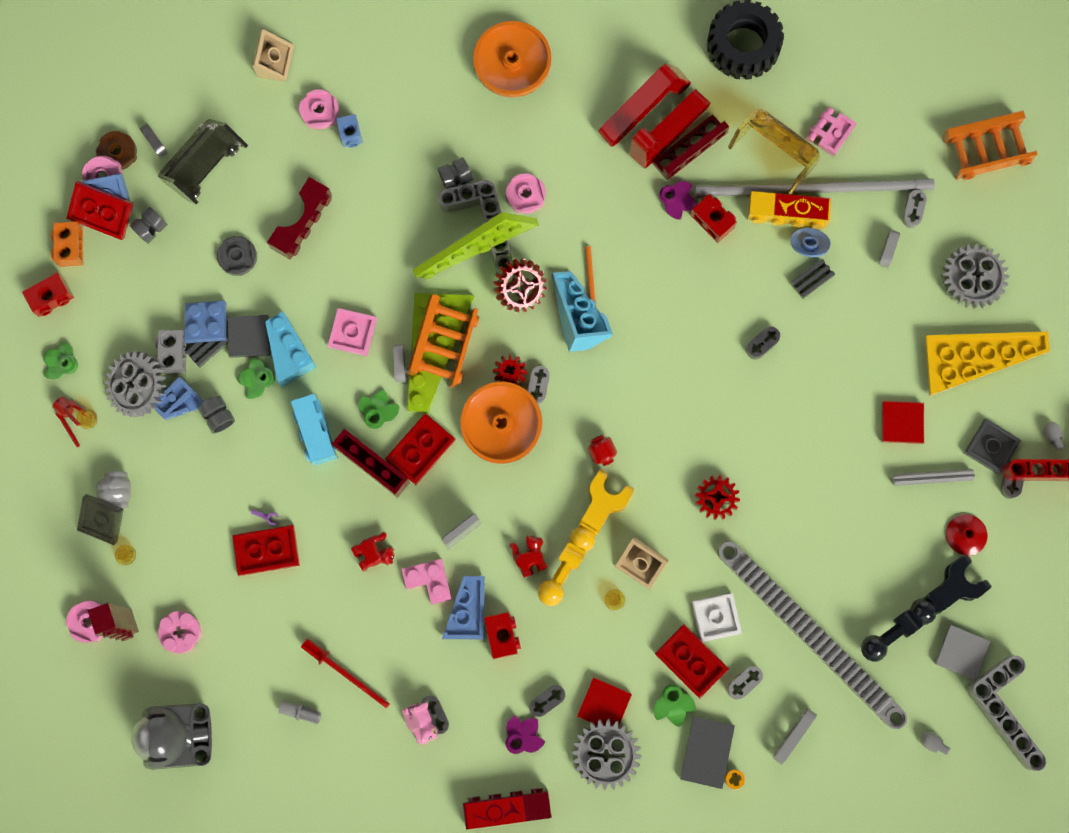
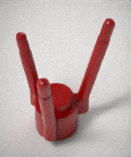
[52,396,96,447]

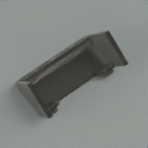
[158,119,248,205]

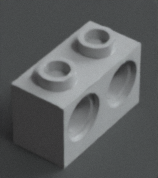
[154,330,187,374]

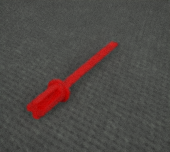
[301,638,390,708]

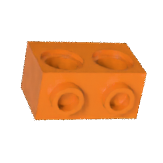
[51,221,83,267]

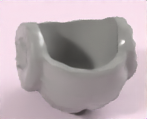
[96,471,131,511]

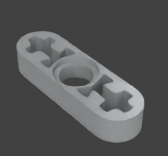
[773,708,817,765]

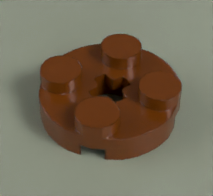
[96,131,137,170]

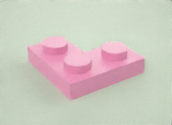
[402,559,452,605]

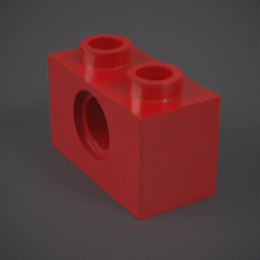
[690,194,737,243]
[22,272,74,317]
[484,612,521,660]

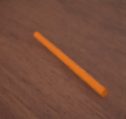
[585,246,596,307]

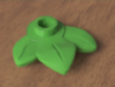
[43,342,78,380]
[237,359,275,399]
[359,390,400,429]
[654,685,696,727]

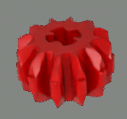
[493,354,527,386]

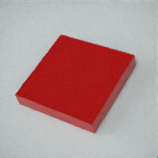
[882,401,924,444]
[577,677,632,727]

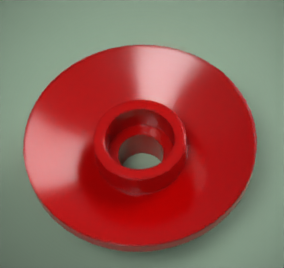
[946,514,988,555]

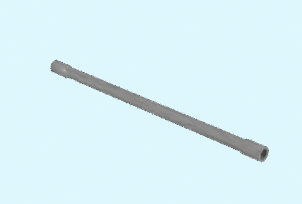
[695,178,935,198]

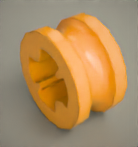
[725,770,745,789]

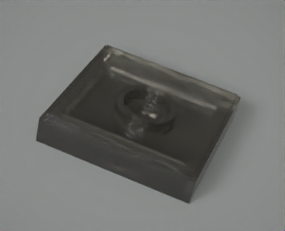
[77,494,124,545]

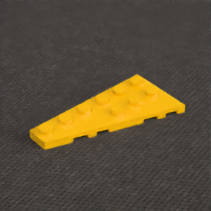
[924,331,1050,396]

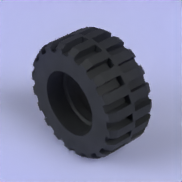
[707,0,784,80]

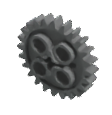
[941,244,1009,309]
[104,351,166,417]
[572,719,641,790]

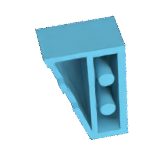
[265,311,316,387]
[291,394,338,466]

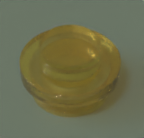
[77,409,97,429]
[115,545,136,565]
[604,589,625,611]

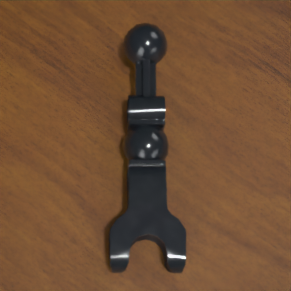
[861,554,992,662]

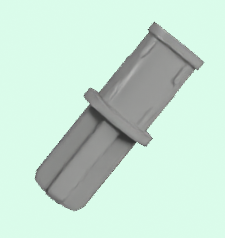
[278,700,321,724]

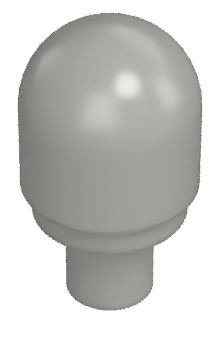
[1043,422,1064,450]
[920,732,950,755]

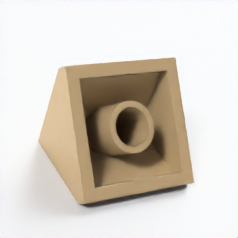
[252,29,294,81]
[615,537,669,589]

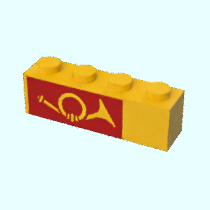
[747,191,832,229]

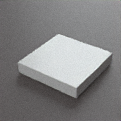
[691,593,742,642]

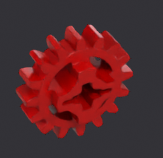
[695,475,740,521]

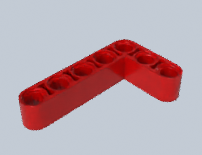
[598,64,691,147]
[630,89,711,169]
[1002,459,1069,481]

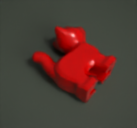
[351,532,395,572]
[509,535,548,578]

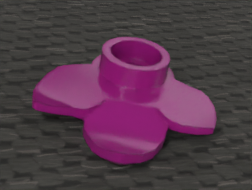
[659,181,697,220]
[505,716,545,754]

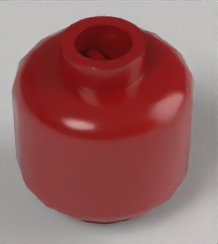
[587,434,617,466]

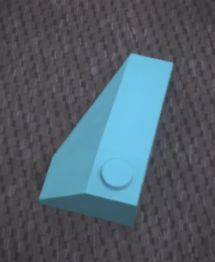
[552,271,613,352]

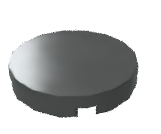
[217,236,257,276]

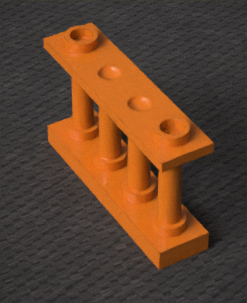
[942,111,1038,180]
[406,294,479,388]

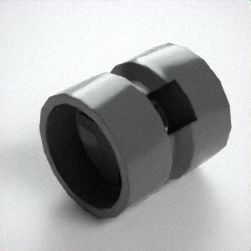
[437,157,473,189]
[130,206,168,244]
[198,395,235,434]

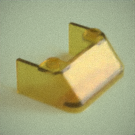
[728,109,821,194]

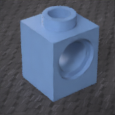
[336,114,363,148]

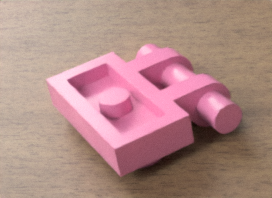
[806,107,857,156]

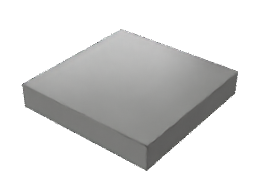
[442,513,481,549]
[935,625,990,681]

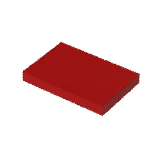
[66,181,134,240]
[385,413,456,486]
[232,525,300,576]
[655,624,729,699]

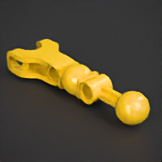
[537,470,634,606]

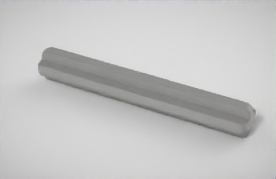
[892,469,975,486]

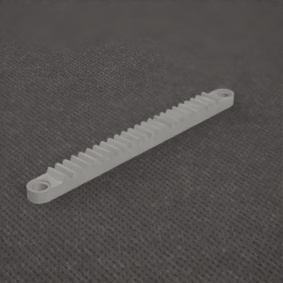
[718,541,907,729]

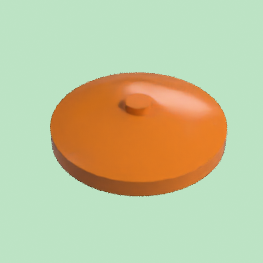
[473,21,551,97]
[460,382,543,464]

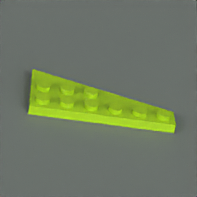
[412,212,539,280]
[407,293,475,413]

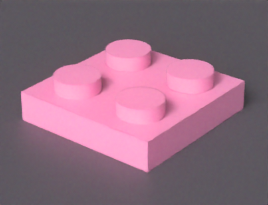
[328,308,377,357]

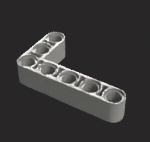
[439,180,513,274]
[968,656,1046,771]

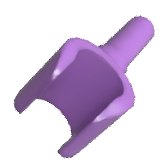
[251,509,279,526]

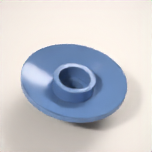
[790,228,831,257]

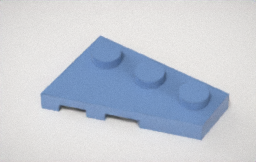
[442,576,485,640]

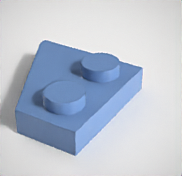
[154,377,204,420]

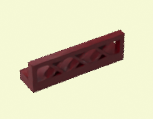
[652,114,729,181]

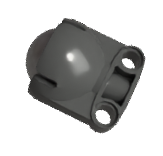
[131,703,212,770]

